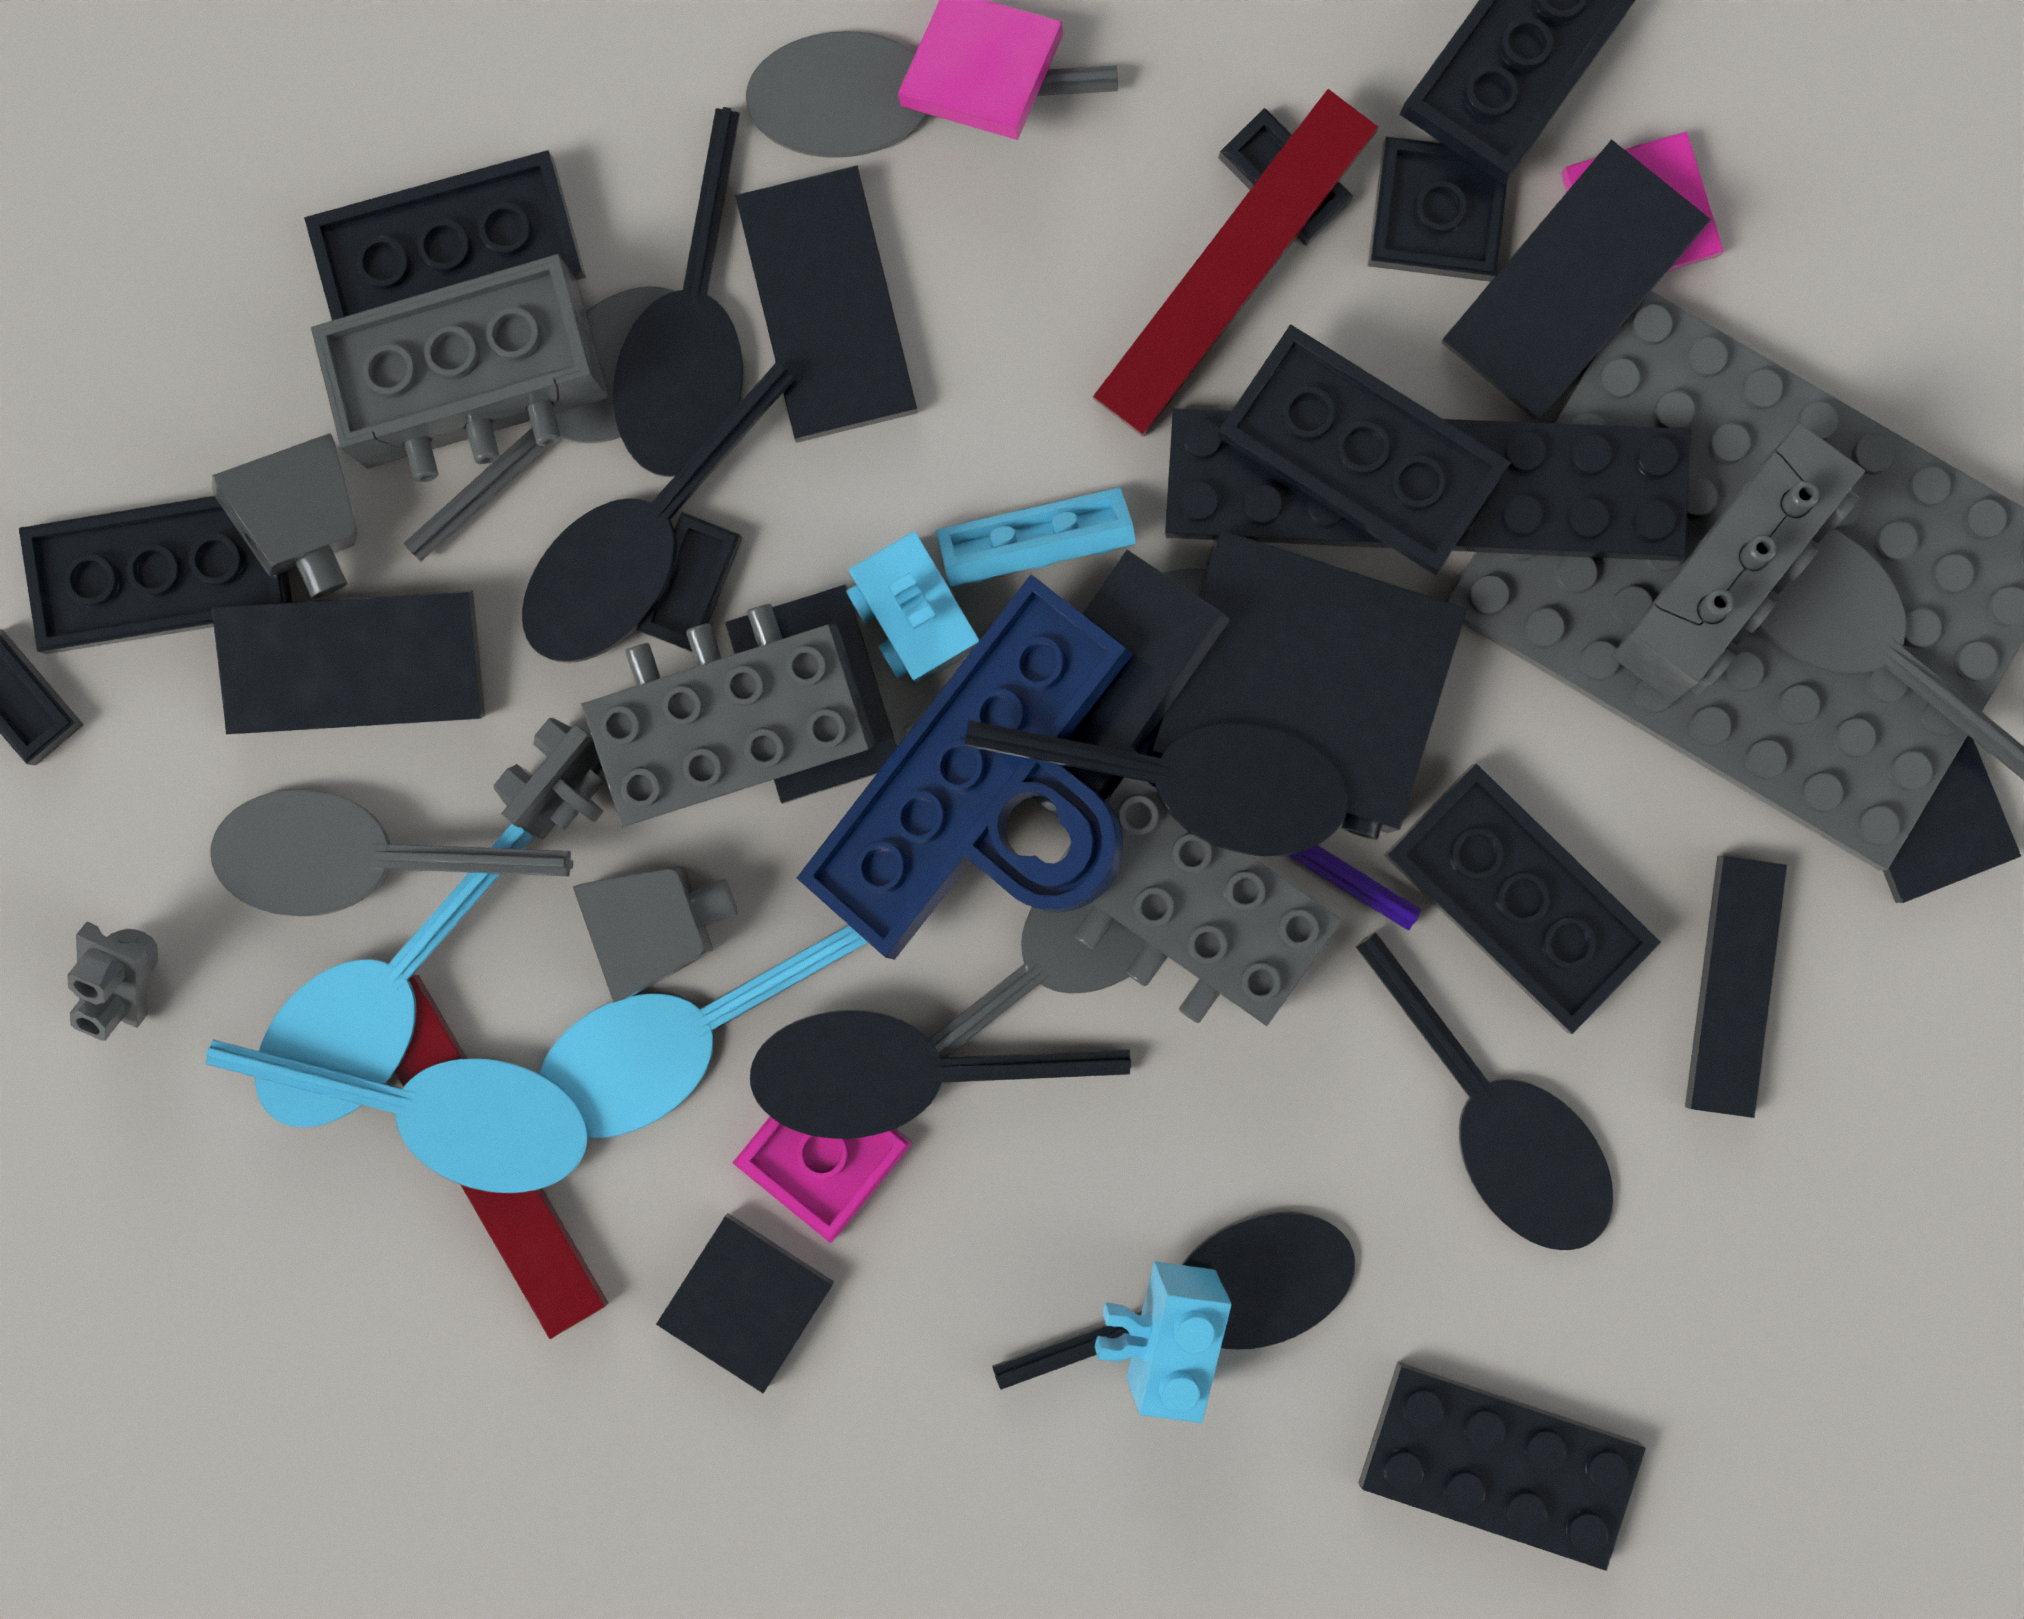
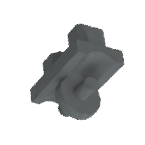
[494,718,605,840]
[67,922,158,1041]

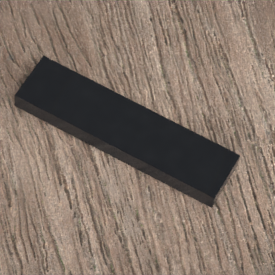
[1685,856,1787,1118]

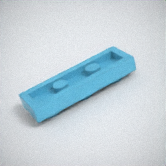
[936,487,1136,587]

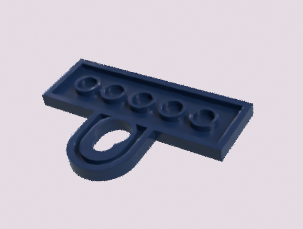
[796,574,1133,960]

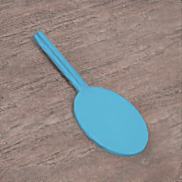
[255,824,534,1128]
[539,925,868,1138]
[205,1039,587,1193]

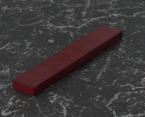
[1093,89,1379,437]
[395,975,609,1339]

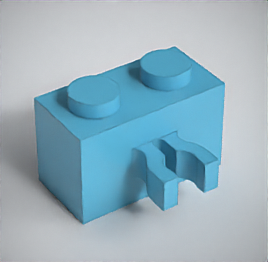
[846,531,979,686]
[1095,1261,1231,1423]

